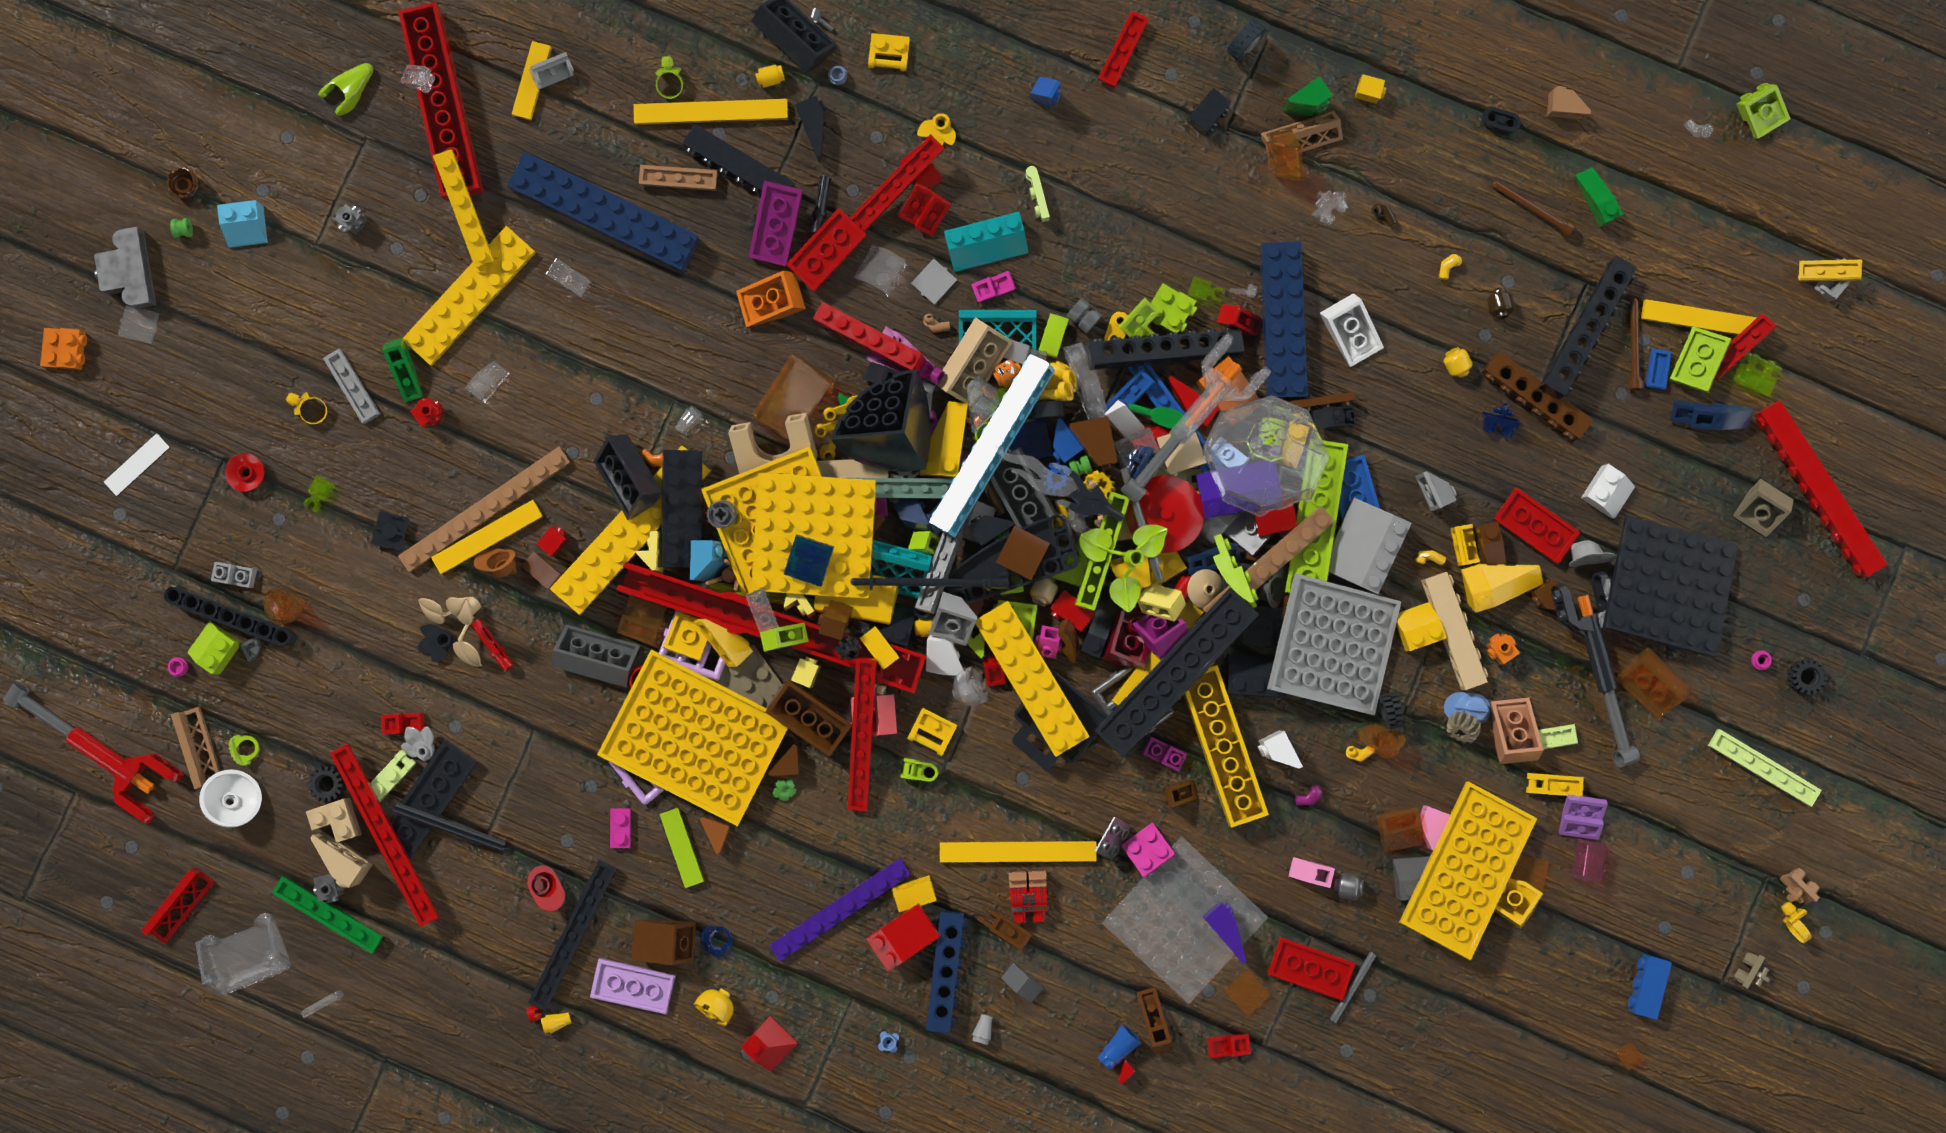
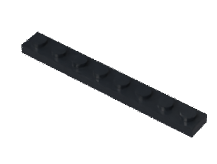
[528,860,617,1011]

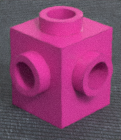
[1034,625,1063,659]

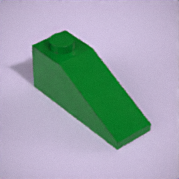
[1574,167,1623,227]
[382,337,423,402]

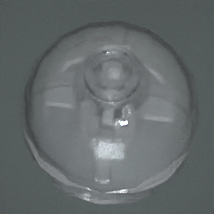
[952,666,989,706]

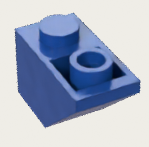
[1030,77,1062,109]

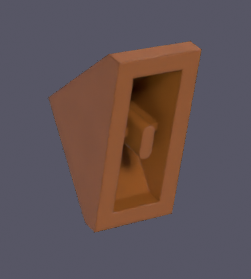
[700,816,731,854]

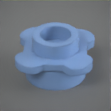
[878,1031,899,1053]

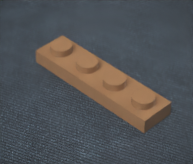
[639,165,718,191]

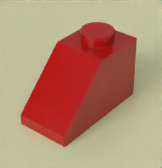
[1217,304,1262,337]

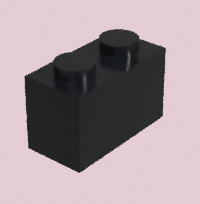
[1187,88,1231,136]

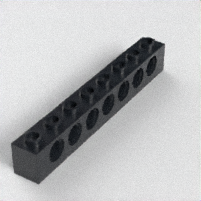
[1539,256,1637,400]
[1086,327,1244,370]

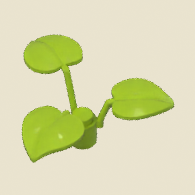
[1080,525,1168,612]

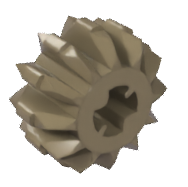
[1447,711,1481,744]

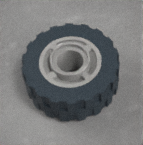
[1226,18,1267,62]

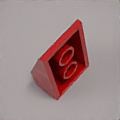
[866,903,941,971]

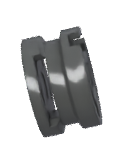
[707,500,737,528]

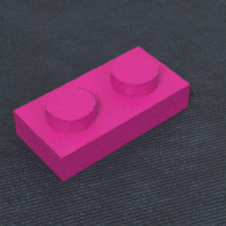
[610,808,631,848]

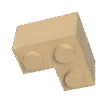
[306,798,362,843]

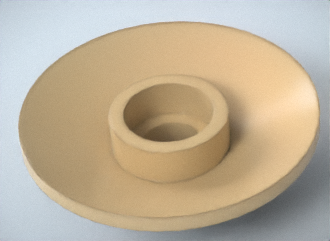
[1187,569,1223,608]

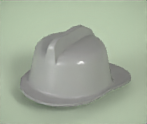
[1569,540,1616,567]

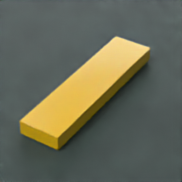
[512,41,552,121]

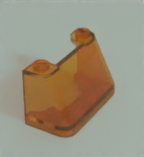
[751,353,836,444]

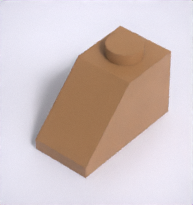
[1547,86,1591,119]

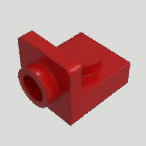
[983,654,1006,687]

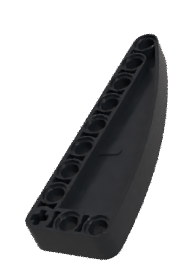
[914,514,1081,619]

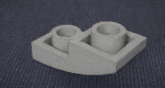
[211,562,257,588]

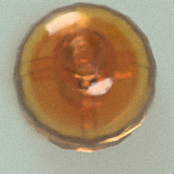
[263,589,305,625]

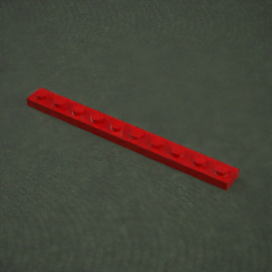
[330,744,439,927]

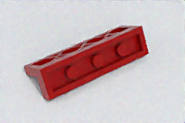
[141,867,216,944]

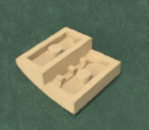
[1157,426,1207,475]

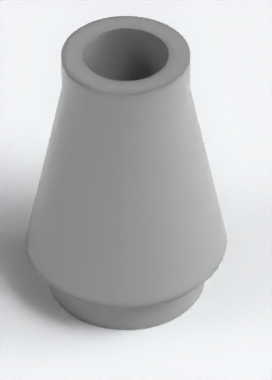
[972,1014,993,1045]

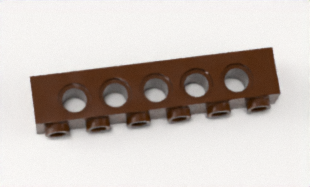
[1481,351,1594,441]

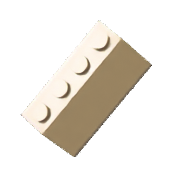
[935,317,1013,407]

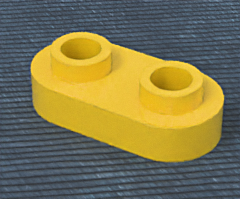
[1104,312,1128,341]

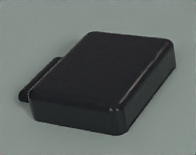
[1012,671,1108,770]

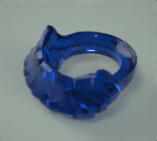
[702,925,732,957]

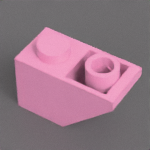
[1417,805,1450,850]
[1288,857,1335,888]

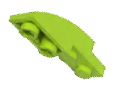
[1213,534,1258,608]

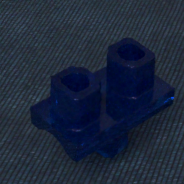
[1481,403,1520,437]

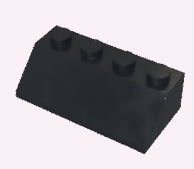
[751,0,837,73]
[593,434,662,520]

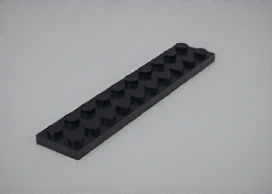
[1094,588,1259,758]

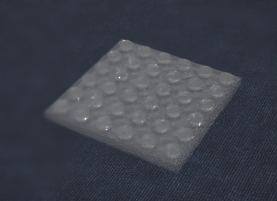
[1102,836,1268,1004]

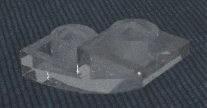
[745,588,779,633]

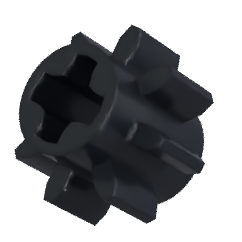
[835,636,862,660]

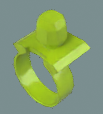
[655,56,683,99]

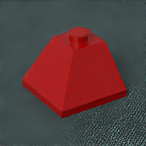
[741,1015,798,1072]

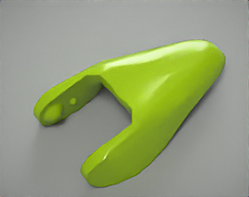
[318,63,373,116]

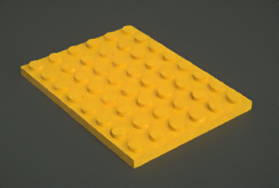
[597,650,788,826]

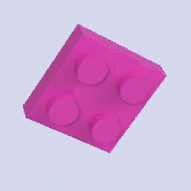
[1121,822,1176,878]

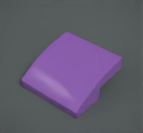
[1559,794,1608,840]

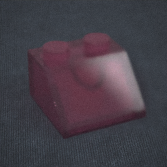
[1572,838,1608,883]

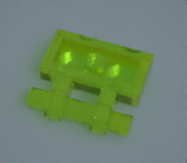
[1732,353,1782,397]

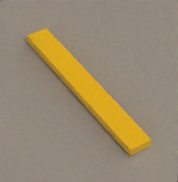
[634,99,788,125]
[1111,586,1210,706]
[940,841,1096,862]

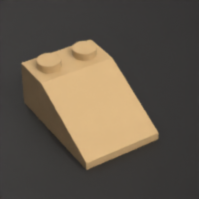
[310,832,373,888]

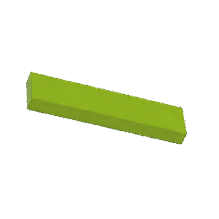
[659,807,704,888]

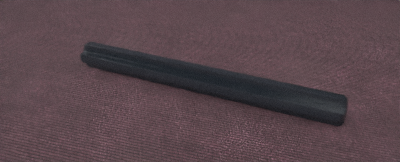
[392,802,506,852]

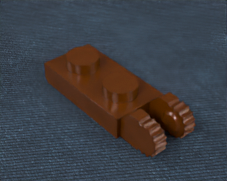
[977,905,1033,951]

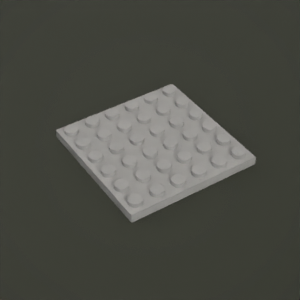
[1267,574,1401,715]

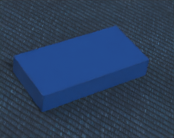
[1645,348,1672,390]

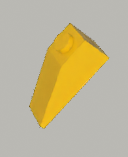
[694,619,753,667]

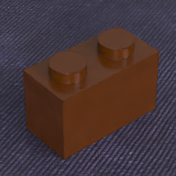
[817,600,853,640]

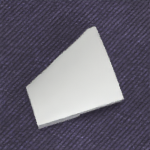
[926,635,966,675]

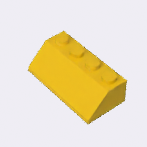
[814,575,898,625]

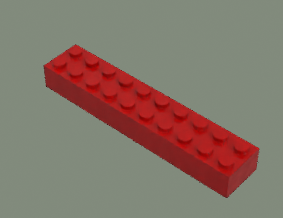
[398,2,484,202]

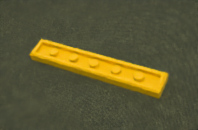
[1641,299,1756,335]
[431,500,543,574]

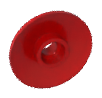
[225,453,265,492]

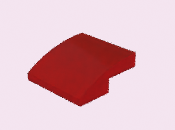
[897,182,951,236]

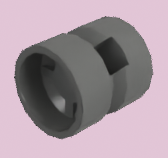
[1066,297,1103,334]

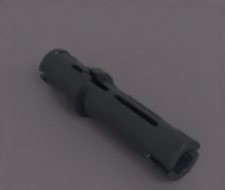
[810,176,832,234]

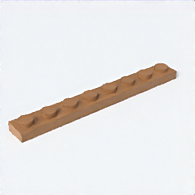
[1203,506,1334,612]

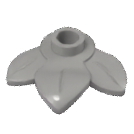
[401,726,435,761]

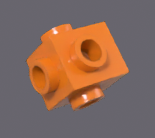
[1486,633,1519,664]

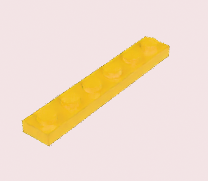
[433,149,494,268]

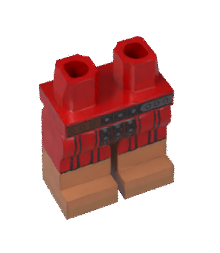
[1008,870,1047,923]

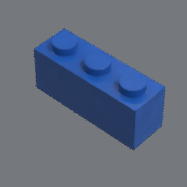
[1628,954,1672,1020]

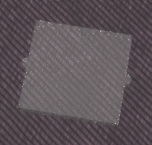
[118,305,160,344]

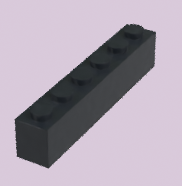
[682,124,795,196]

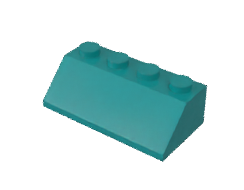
[944,212,1029,273]

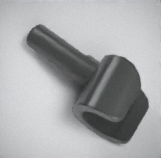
[810,8,834,32]

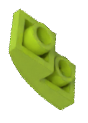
[1038,313,1069,358]

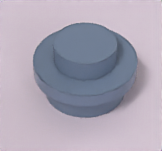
[828,66,847,85]

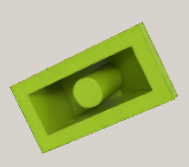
[908,531,941,560]
[760,623,809,652]

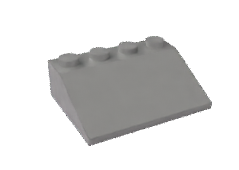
[1329,498,1411,594]

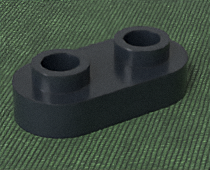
[1482,107,1521,134]

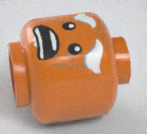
[993,360,1021,388]

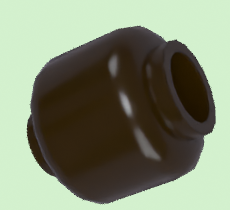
[1487,289,1514,320]

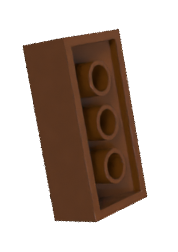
[765,677,852,757]

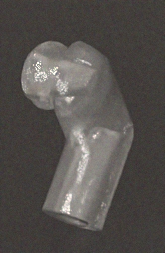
[1684,118,1714,138]
[1068,509,1087,533]

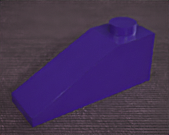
[1202,901,1246,964]

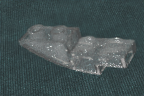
[1063,342,1107,420]

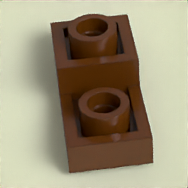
[1057,619,1080,663]

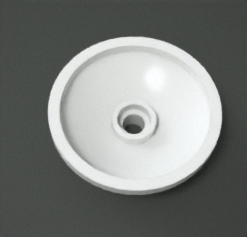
[199,770,262,828]

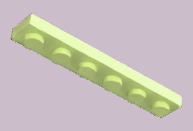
[1708,729,1821,807]

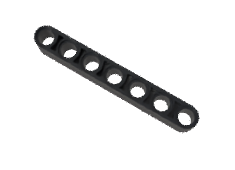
[163,587,296,646]

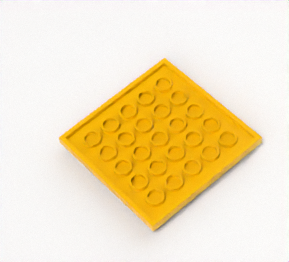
[701,446,823,597]
[751,473,876,599]

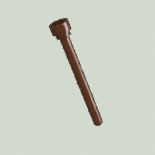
[1492,181,1576,238]
[1628,298,1644,391]

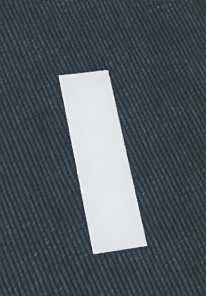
[104,433,169,496]

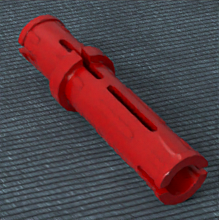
[470,618,514,672]

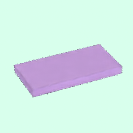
[590,958,676,1014]

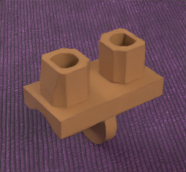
[1780,868,1820,904]

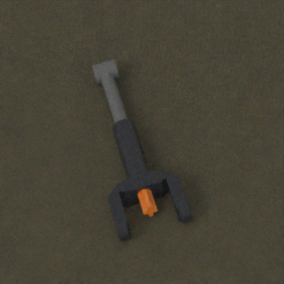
[1551,571,1640,768]

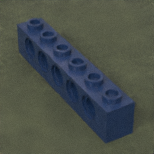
[926,910,967,1033]

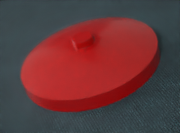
[1126,475,1204,553]

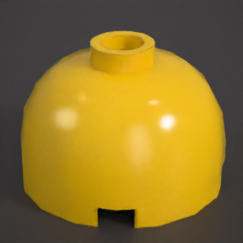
[694,989,734,1026]

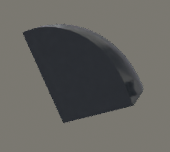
[831,369,931,471]

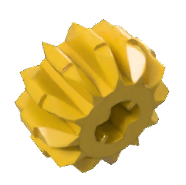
[1083,471,1116,501]

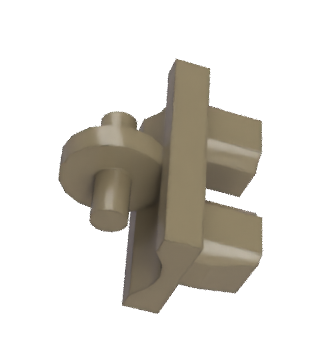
[1733,952,1771,989]

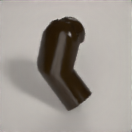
[1371,204,1397,226]

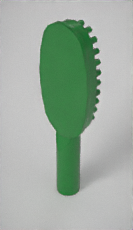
[1128,403,1187,429]

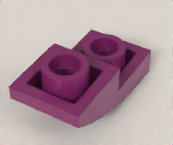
[1141,736,1187,771]

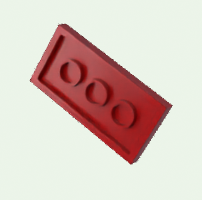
[786,208,868,292]
[1493,487,1580,564]
[1267,936,1355,1001]

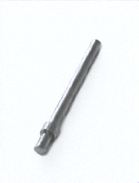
[1120,467,1164,582]

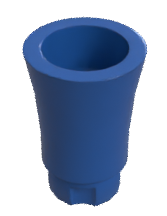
[1098,1024,1142,1070]

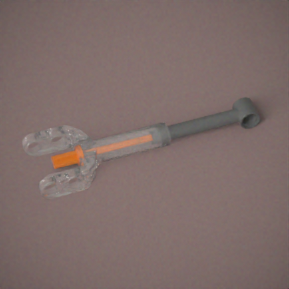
[1120,332,1271,504]

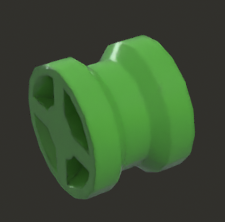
[170,218,193,238]

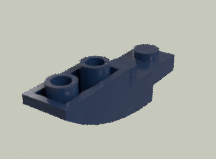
[1670,400,1754,430]

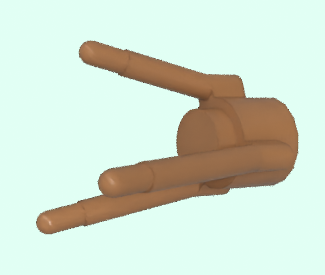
[706,559,739,591]

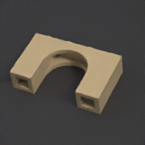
[728,413,818,474]

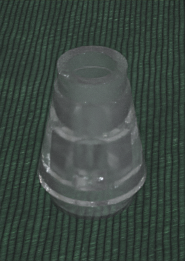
[675,405,703,434]

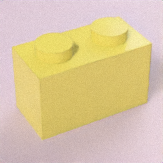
[1137,584,1186,621]
[791,656,821,688]

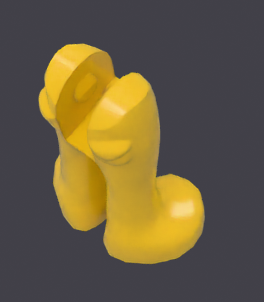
[1037,370,1077,401]

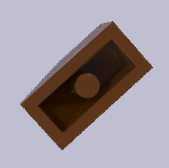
[1530,579,1576,613]

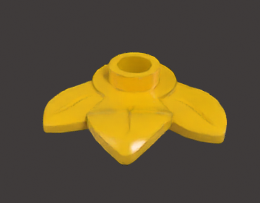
[917,114,956,146]

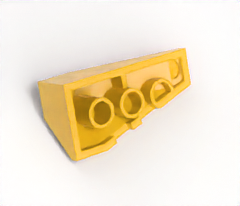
[920,401,968,479]
[1461,564,1543,613]
[1494,878,1543,929]

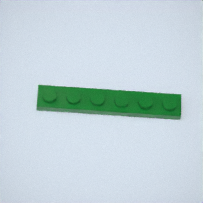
[272,876,384,954]

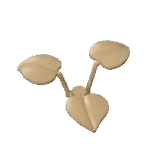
[418,597,482,667]

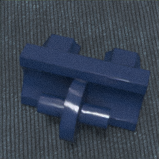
[1124,445,1156,480]

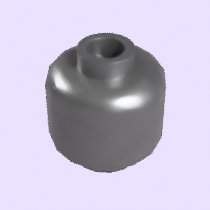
[1334,873,1364,900]

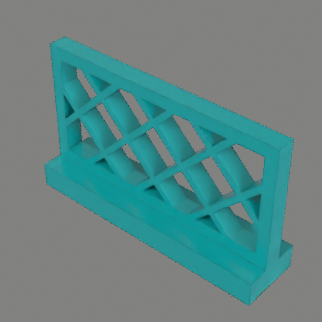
[959,310,1036,357]
[871,540,933,599]

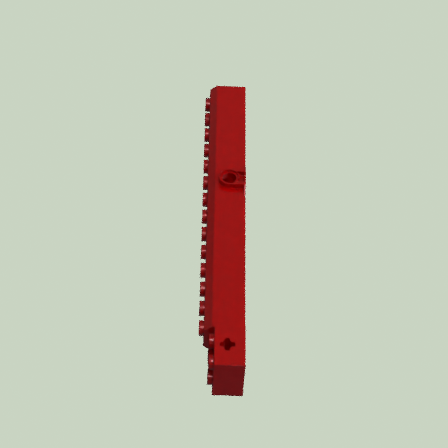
[616,562,926,693]

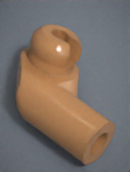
[923,314,950,333]

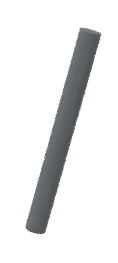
[1330,952,1376,1023]

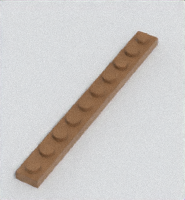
[398,447,571,572]

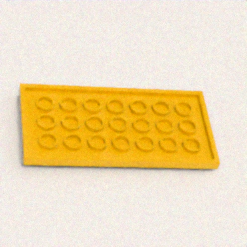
[1399,781,1537,960]

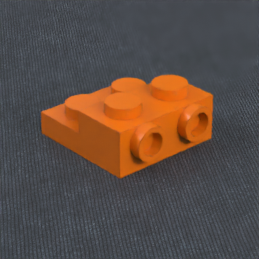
[40,328,87,370]

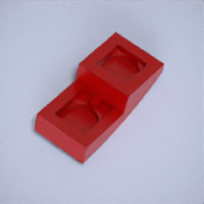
[381,713,425,734]
[1207,1034,1251,1058]

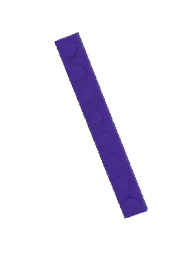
[769,858,911,961]

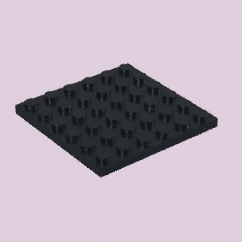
[1603,515,1738,658]

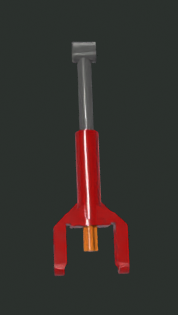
[3,682,184,824]

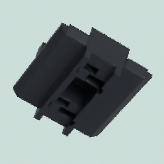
[371,511,410,551]

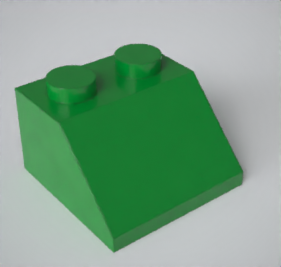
[1282,77,1333,116]

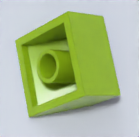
[187,620,243,674]

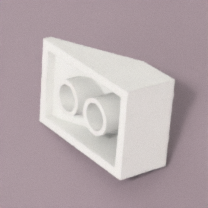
[1320,294,1384,367]

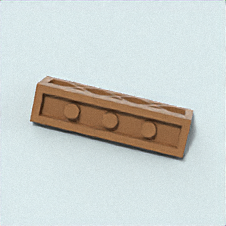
[1261,111,1343,162]
[171,707,220,789]

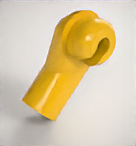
[1439,254,1462,280]
[1415,550,1446,565]

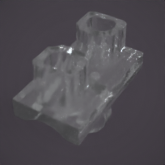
[1311,190,1349,225]

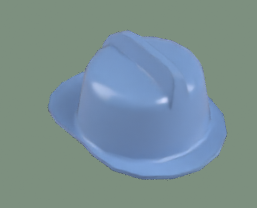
[1444,692,1491,724]

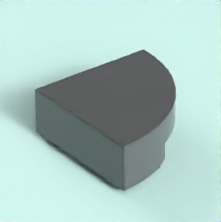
[239,637,261,662]

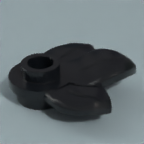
[417,624,454,662]

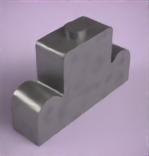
[94,227,157,309]

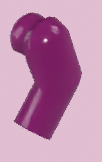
[1295,785,1323,805]

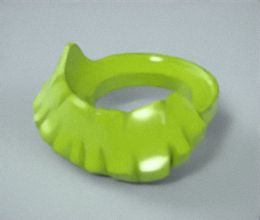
[228,735,260,766]

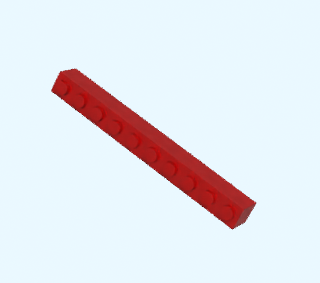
[1754,400,1888,578]

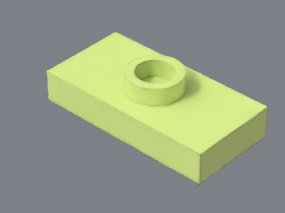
[1538,724,1578,749]

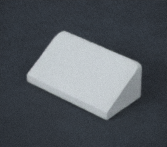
[1105,400,1145,439]

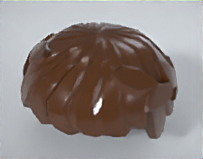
[166,166,198,198]

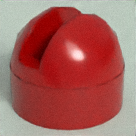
[526,1006,542,1023]

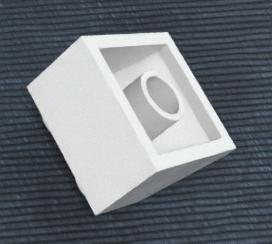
[1581,464,1635,519]
[1258,730,1303,768]

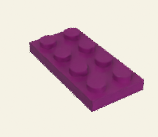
[749,181,803,266]

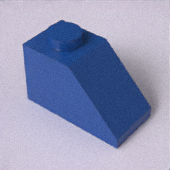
[1052,418,1083,464]

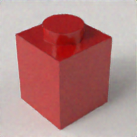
[536,526,570,557]

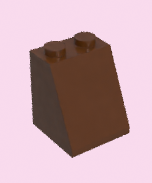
[1068,416,1118,472]
[632,919,696,965]

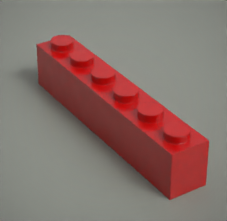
[813,302,926,373]

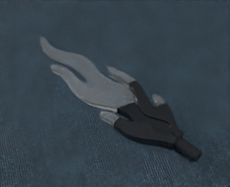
[994,444,1125,522]

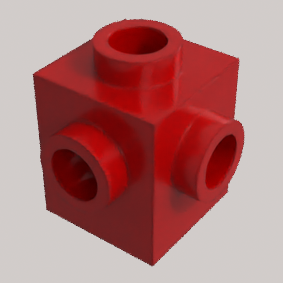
[410,397,444,429]

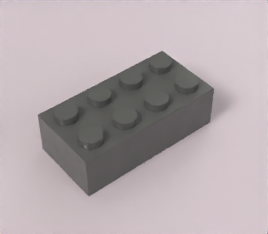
[990,448,1057,528]

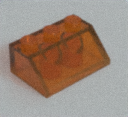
[1616,647,1691,719]

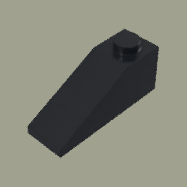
[795,96,826,162]
[1080,597,1119,658]

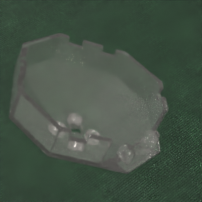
[1203,395,1330,517]

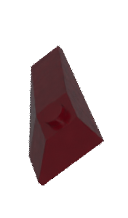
[1101,588,1149,668]

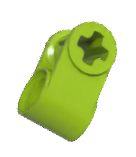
[900,758,939,781]

